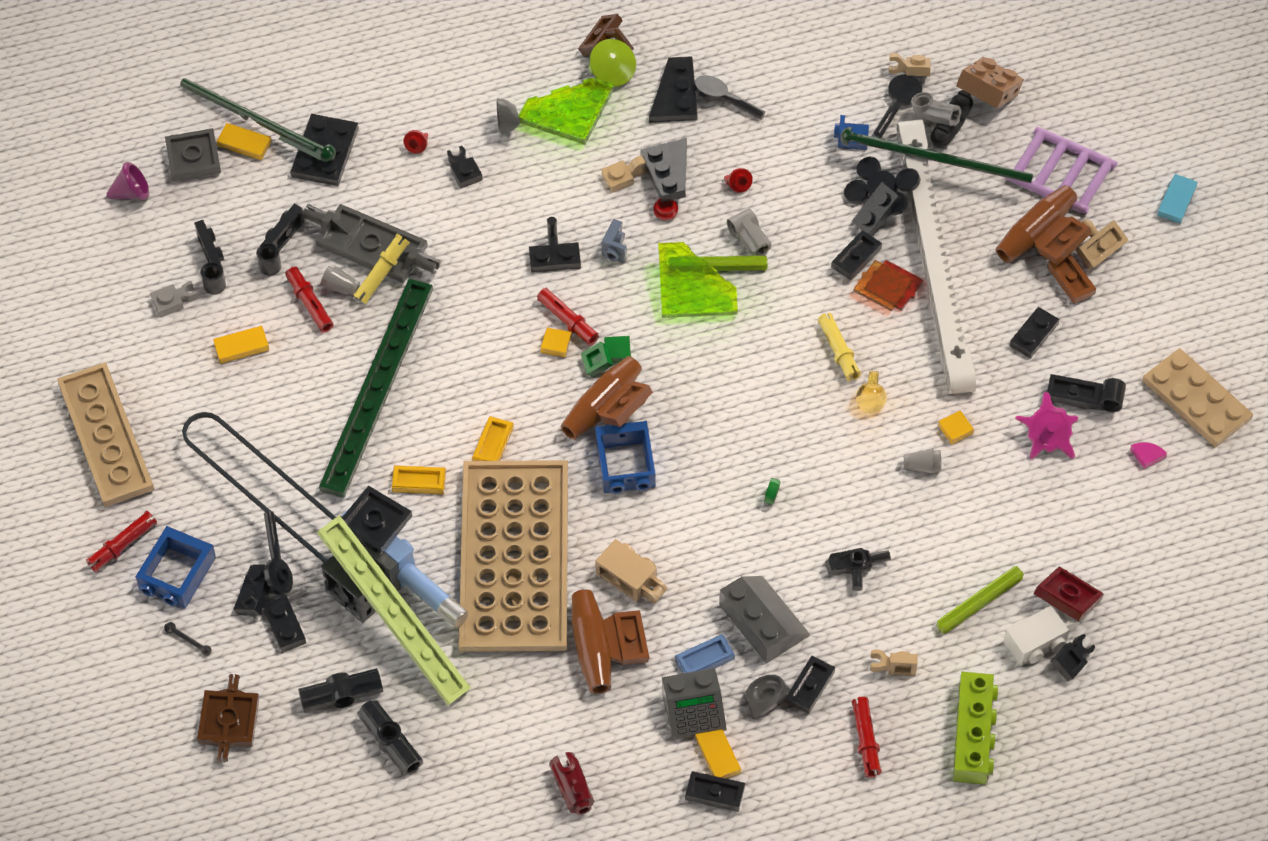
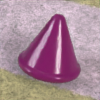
[106,162,149,200]

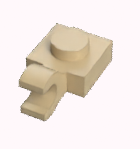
[888,53,931,76]
[601,156,647,193]
[870,649,918,676]

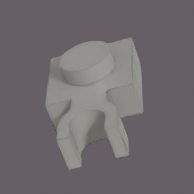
[150,281,199,318]

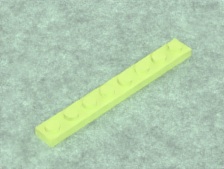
[317,515,471,706]

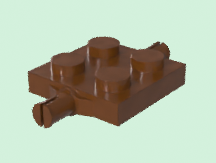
[197,674,260,763]

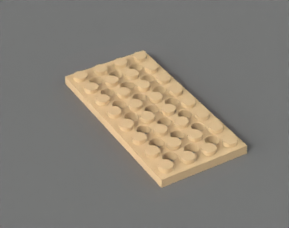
[459,460,568,652]

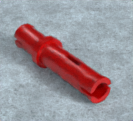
[285,266,334,333]
[537,287,599,346]
[86,511,157,573]
[851,696,882,777]

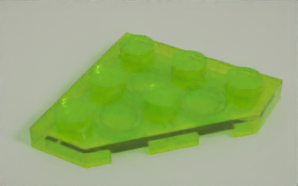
[518,77,614,145]
[658,242,738,318]

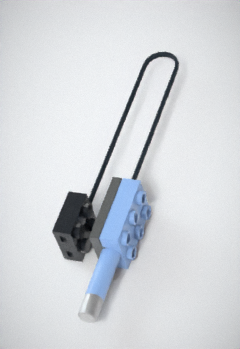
[182,412,468,627]

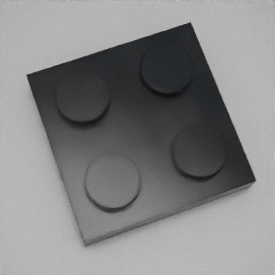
[342,485,412,555]

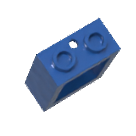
[595,421,656,494]
[135,526,216,609]

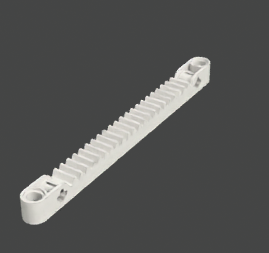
[897,119,976,394]

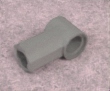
[911,92,962,126]
[726,208,772,256]

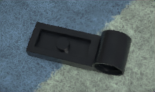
[256,203,305,276]
[194,220,226,295]
[1047,374,1126,412]

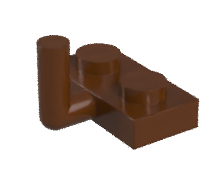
[578,14,634,56]

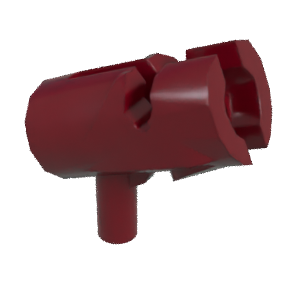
[549,752,595,815]

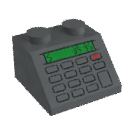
[662,668,727,740]

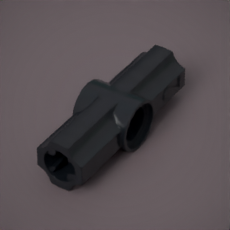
[298,668,383,713]
[357,700,423,776]

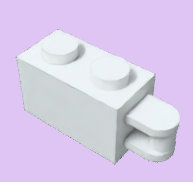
[1004,606,1080,667]

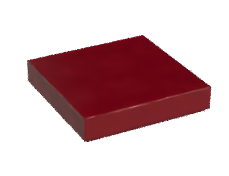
[1033,566,1104,622]

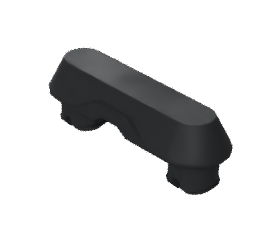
[930,90,973,148]

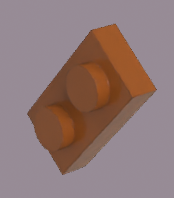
[1047,254,1096,304]

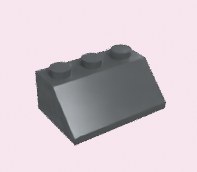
[719,576,810,664]

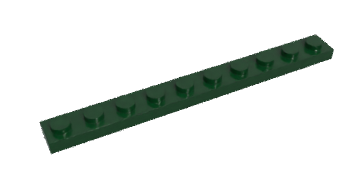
[319,279,433,498]

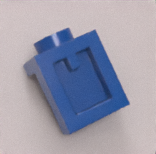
[834,115,869,150]

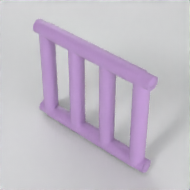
[1005,126,1118,215]

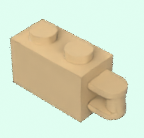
[595,539,668,603]

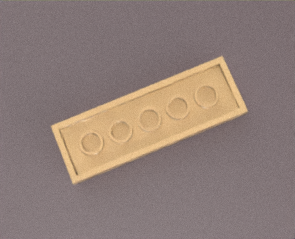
[57,362,154,507]

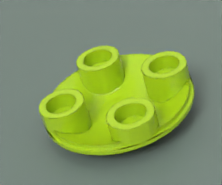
[588,39,636,87]

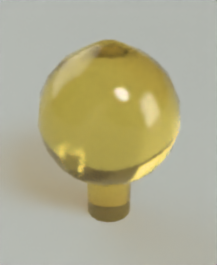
[856,371,887,415]

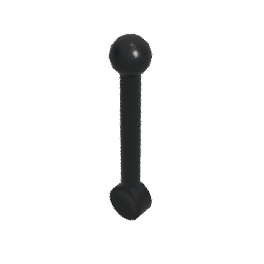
[164,622,212,656]

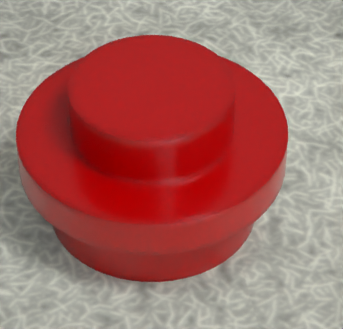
[653,198,678,220]

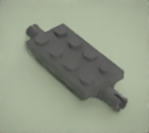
[302,204,441,283]

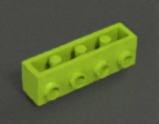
[953,671,998,785]

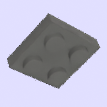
[165,128,221,181]

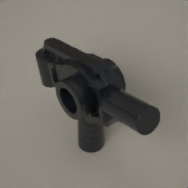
[825,548,891,591]

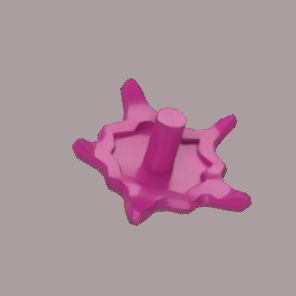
[1015,392,1078,459]

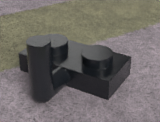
[529,216,581,273]

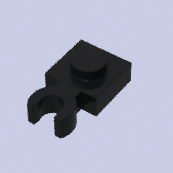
[447,145,483,189]
[1050,634,1095,681]

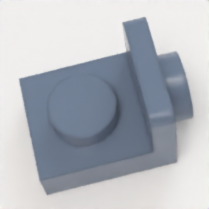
[602,219,627,263]

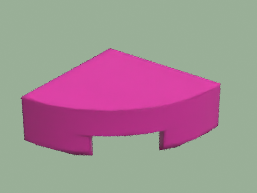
[1130,442,1167,469]

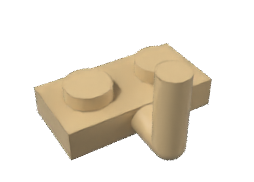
[1075,219,1129,270]

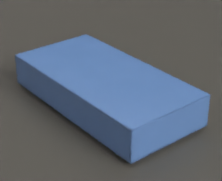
[675,634,735,673]

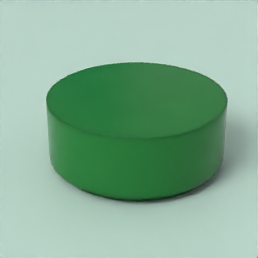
[764,477,781,505]

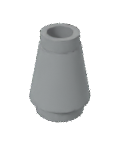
[321,266,360,296]
[904,448,942,474]

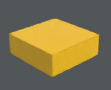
[541,327,572,358]
[938,410,974,445]

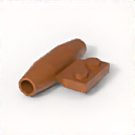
[995,185,1091,265]
[560,356,653,440]
[572,589,650,694]

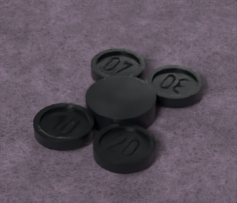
[844,156,921,216]

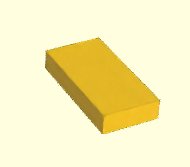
[216,123,272,160]
[213,325,269,364]
[472,416,514,461]
[391,465,446,495]
[694,729,741,779]

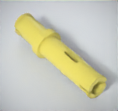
[353,234,410,304]
[817,313,862,381]

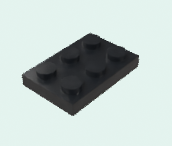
[290,113,359,186]

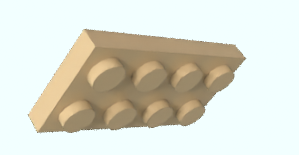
[1142,348,1253,448]

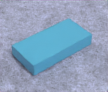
[1157,174,1198,224]

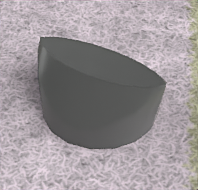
[496,98,520,135]
[746,675,790,719]

